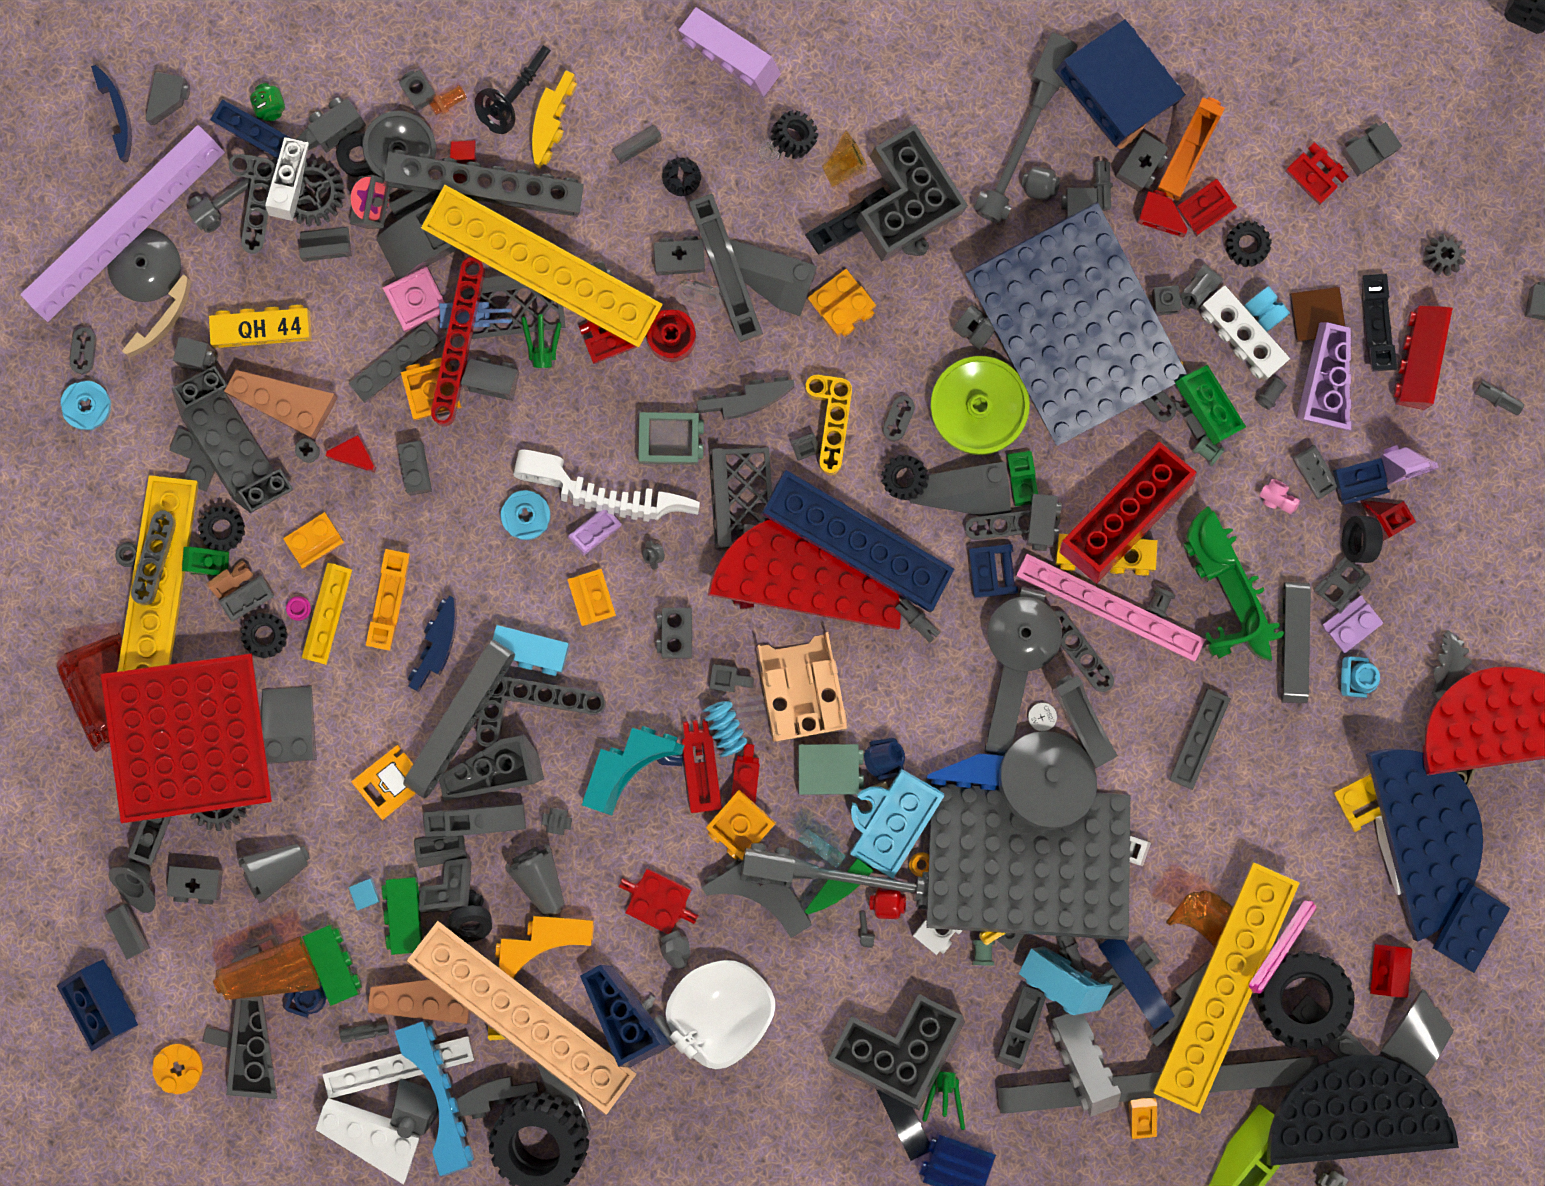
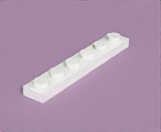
[323,1036,475,1098]

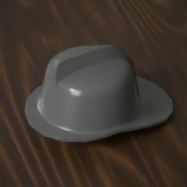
[108,858,156,913]

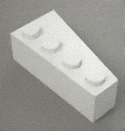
[316,1098,421,1185]

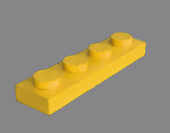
[301,563,352,665]

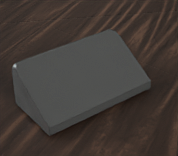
[612,125,662,164]
[414,835,468,868]

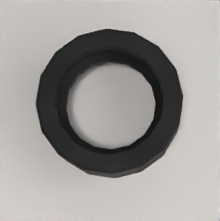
[1342,516,1383,563]

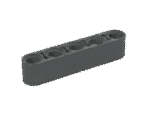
[1281,582,1311,704]

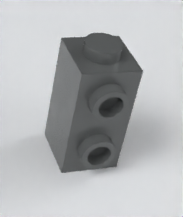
[1026,494,1061,551]

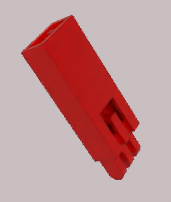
[682,719,722,813]

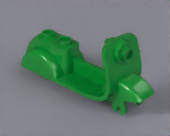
[1183,506,1284,662]

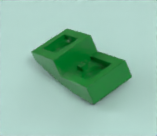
[1007,451,1038,507]

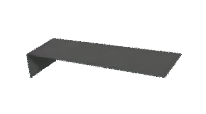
[202,1027,232,1049]

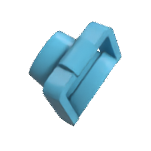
[1341,657,1380,698]

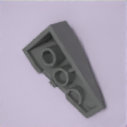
[729,239,817,316]
[906,462,1011,516]
[439,735,544,801]

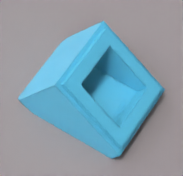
[349,879,381,911]

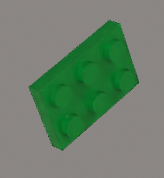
[1175,365,1246,445]

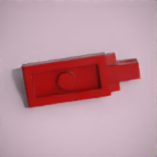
[731,743,760,803]

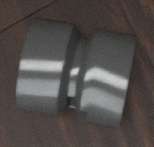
[953,305,995,350]

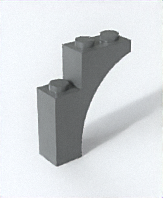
[1052,674,1118,769]
[701,860,812,938]

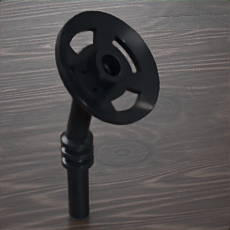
[474,45,551,134]

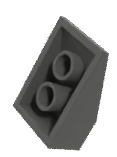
[262,686,317,764]

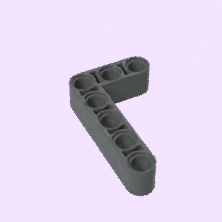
[476,677,606,747]

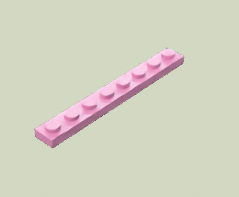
[1016,554,1206,662]

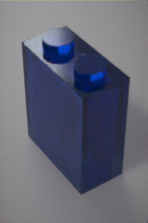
[919,1132,996,1186]

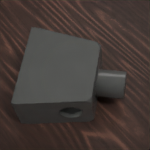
[390,1079,439,1138]

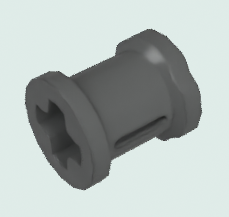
[295,438,320,463]
[1145,587,1176,618]

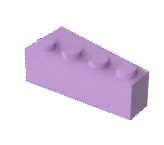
[678,7,781,97]
[1297,322,1351,430]

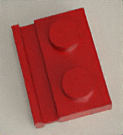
[1176,179,1237,237]

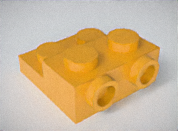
[807,269,876,337]
[401,358,462,421]
[706,790,776,861]

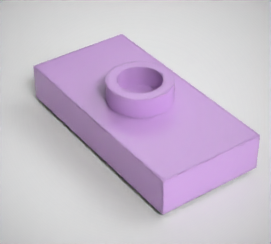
[568,509,622,556]

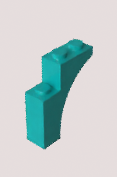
[582,726,685,816]

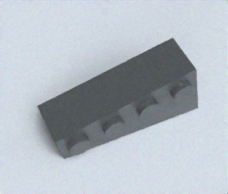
[226,992,277,1099]

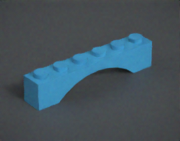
[395,1021,474,1177]

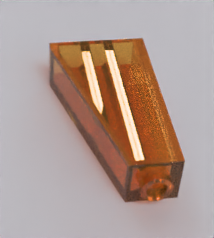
[213,936,320,1000]

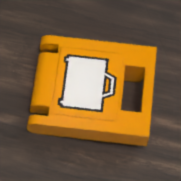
[351,745,416,821]

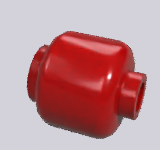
[869,888,906,920]

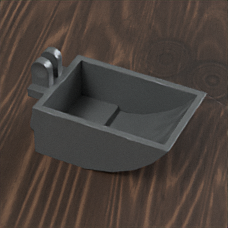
[376,202,458,280]

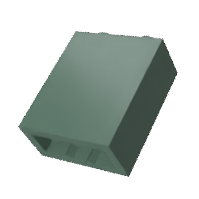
[799,744,864,795]

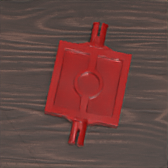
[619,868,699,934]

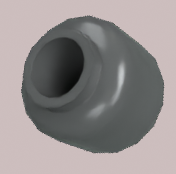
[1022,167,1060,201]

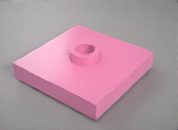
[383,266,445,332]

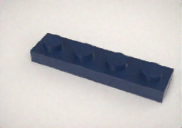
[210,99,292,159]

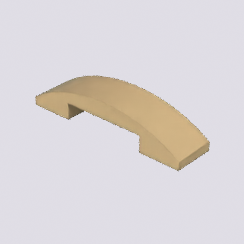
[122,274,191,357]

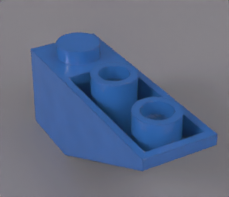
[926,754,1004,790]

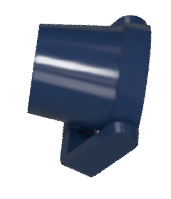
[864,738,905,781]
[282,972,327,1018]

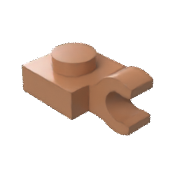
[207,561,253,600]

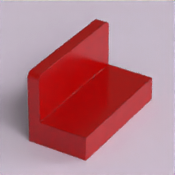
[1370,944,1412,998]

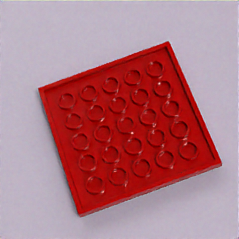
[101,653,272,823]

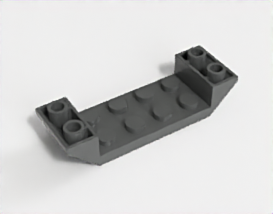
[172,366,293,513]

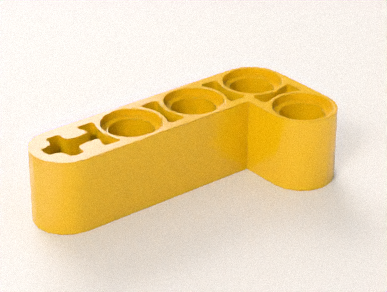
[805,375,852,475]

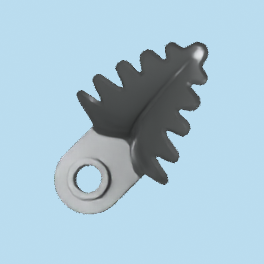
[1432,630,1472,702]

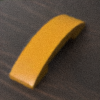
[365,549,410,651]

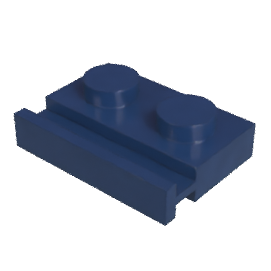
[1333,458,1390,505]

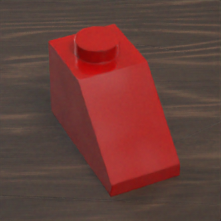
[1137,190,1188,238]

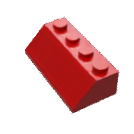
[1393,306,1453,410]

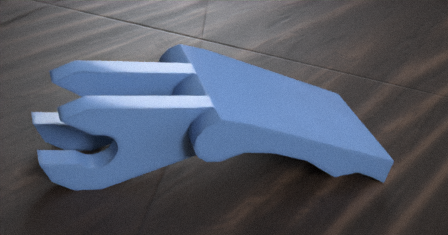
[439,302,512,328]

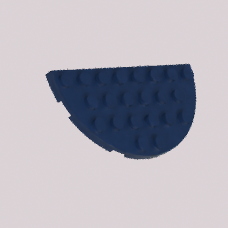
[1366,748,1483,942]

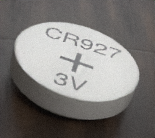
[1028,703,1057,731]

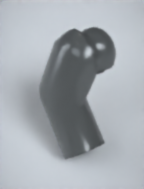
[903,239,929,256]

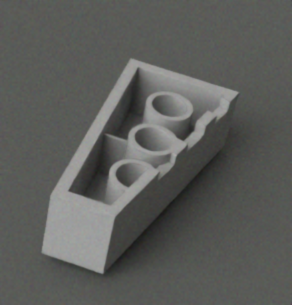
[1050,1013,1121,1117]

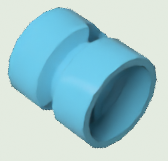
[1244,286,1290,332]

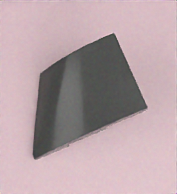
[1380,989,1454,1078]

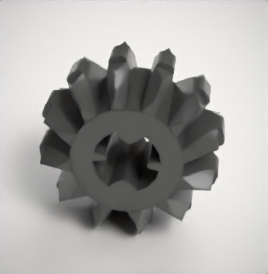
[1424,234,1466,276]

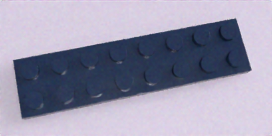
[761,470,954,612]

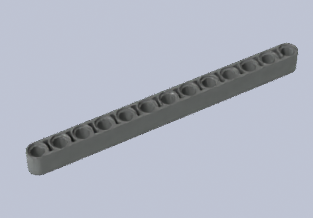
[998,1055,1319,1113]

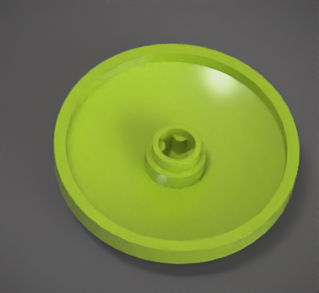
[931,356,1030,455]

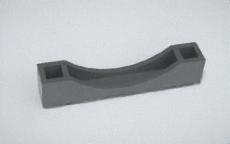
[689,194,763,343]

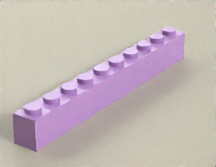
[20,125,225,322]

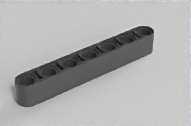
[984,586,1046,756]
[403,640,515,799]

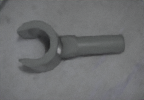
[859,912,875,948]

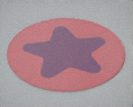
[351,177,389,221]

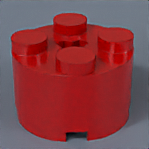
[646,309,696,362]

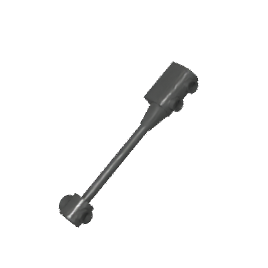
[973,32,1078,223]
[187,97,366,233]
[740,843,928,910]

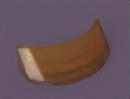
[1166,890,1233,948]

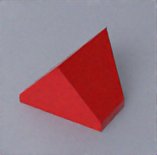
[1360,500,1416,541]

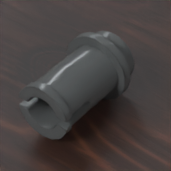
[1257,377,1287,410]

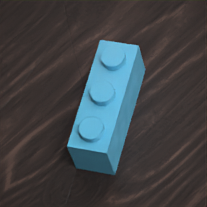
[493,625,570,676]

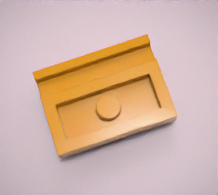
[283,512,344,569]
[567,569,616,627]

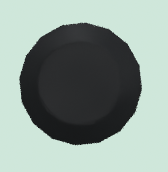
[468,889,484,907]

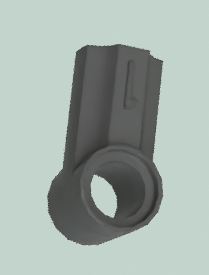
[1180,264,1223,310]

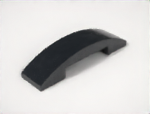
[805,187,889,255]
[1362,274,1397,372]
[876,1089,933,1161]

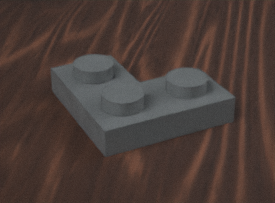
[170,428,215,492]
[419,859,472,913]

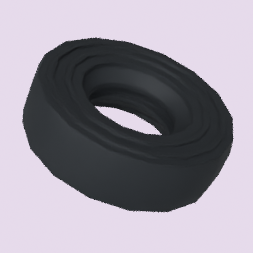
[337,133,373,177]
[447,905,492,942]

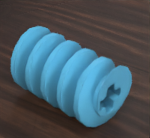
[702,701,747,757]

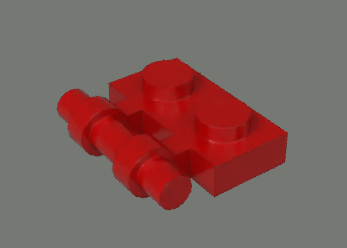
[1285,142,1349,205]
[578,320,637,364]

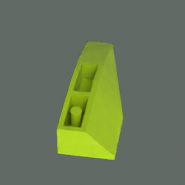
[1208,1104,1281,1186]

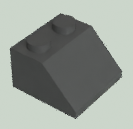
[461,357,520,401]

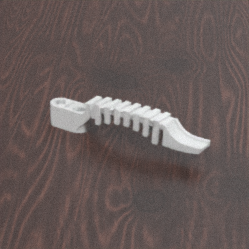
[513,450,700,522]

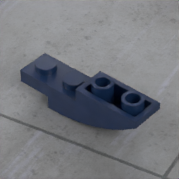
[408,595,457,692]

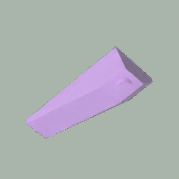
[1379,445,1439,485]

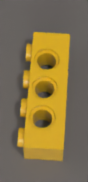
[1055,534,1158,576]

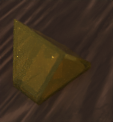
[822,130,867,188]

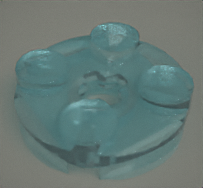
[798,828,846,869]

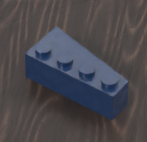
[580,965,672,1068]

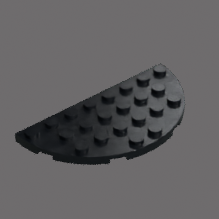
[1267,1055,1459,1166]

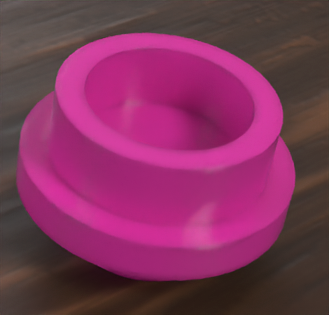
[286,596,311,621]

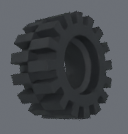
[770,110,818,159]
[1225,221,1272,267]
[881,455,929,500]
[198,506,245,552]
[241,613,288,658]

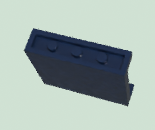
[1055,19,1186,147]

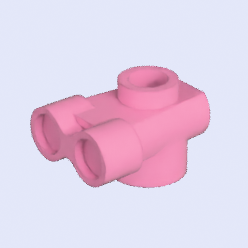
[1259,479,1301,514]

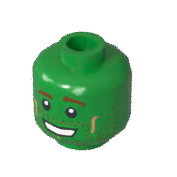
[250,83,285,122]

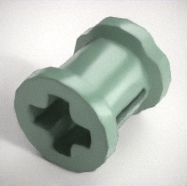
[1192,434,1225,466]
[972,940,995,966]

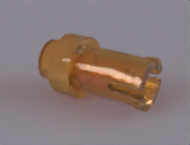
[429,85,467,116]

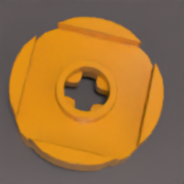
[152,1044,204,1094]

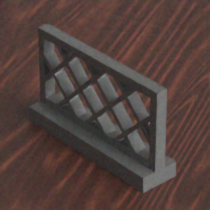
[462,275,566,339]
[709,447,772,549]

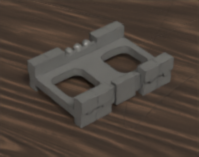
[1314,557,1371,614]

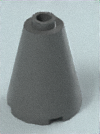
[237,843,310,904]
[505,844,564,916]

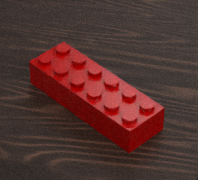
[1059,442,1197,584]

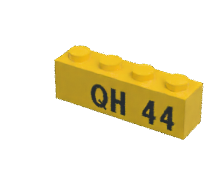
[209,305,312,348]

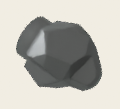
[661,931,690,969]

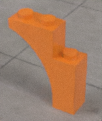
[1157,97,1225,201]

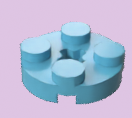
[61,381,111,430]
[501,490,551,540]

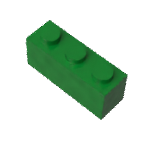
[382,877,423,955]
[302,924,363,1006]

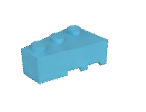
[1019,946,1113,1015]

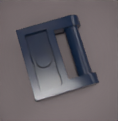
[969,544,1018,598]

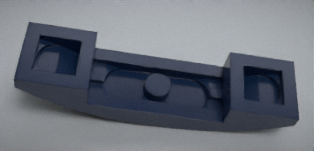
[91,65,132,163]
[1098,939,1175,1030]

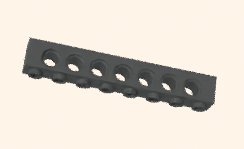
[383,150,584,217]

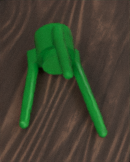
[521,314,562,368]
[922,1072,965,1130]

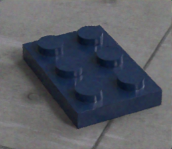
[1432,883,1510,973]

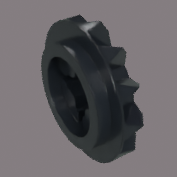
[662,157,701,196]

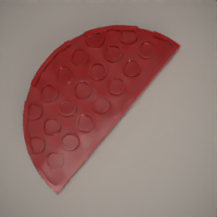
[707,519,901,630]
[1423,667,1545,775]

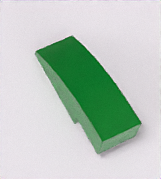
[804,858,873,915]

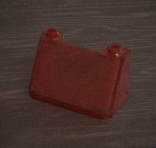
[56,633,123,752]

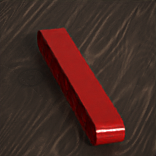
[431,257,485,427]

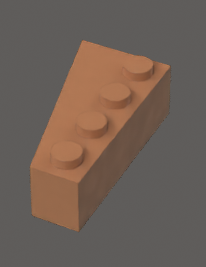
[224,370,338,441]
[368,979,471,1024]

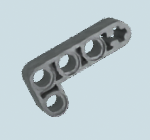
[229,154,275,254]

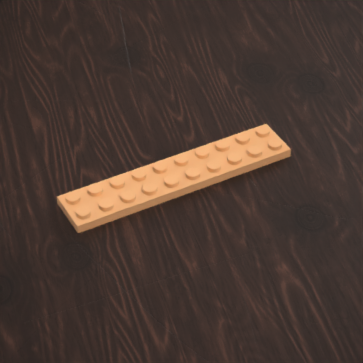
[406,921,636,1115]

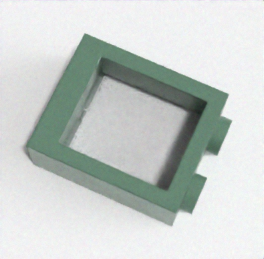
[639,412,704,465]

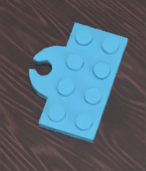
[850,769,944,878]

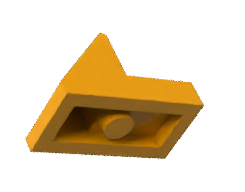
[1128,1098,1157,1139]

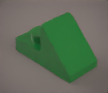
[182,547,229,576]

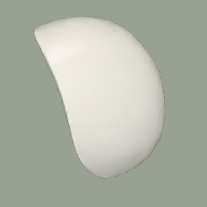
[666,960,775,1069]

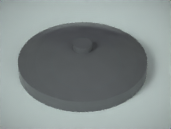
[998,731,1097,830]

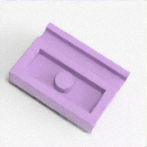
[1321,595,1383,654]

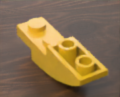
[532,70,577,169]

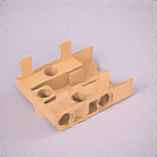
[756,632,847,742]

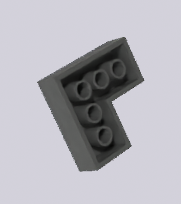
[856,124,968,262]
[828,994,965,1111]

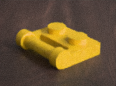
[1333,774,1381,833]

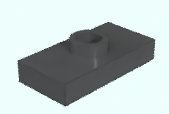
[1292,445,1337,500]
[218,575,274,622]

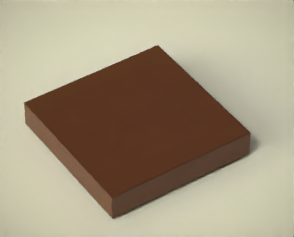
[1290,287,1345,342]

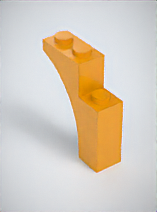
[495,916,594,979]

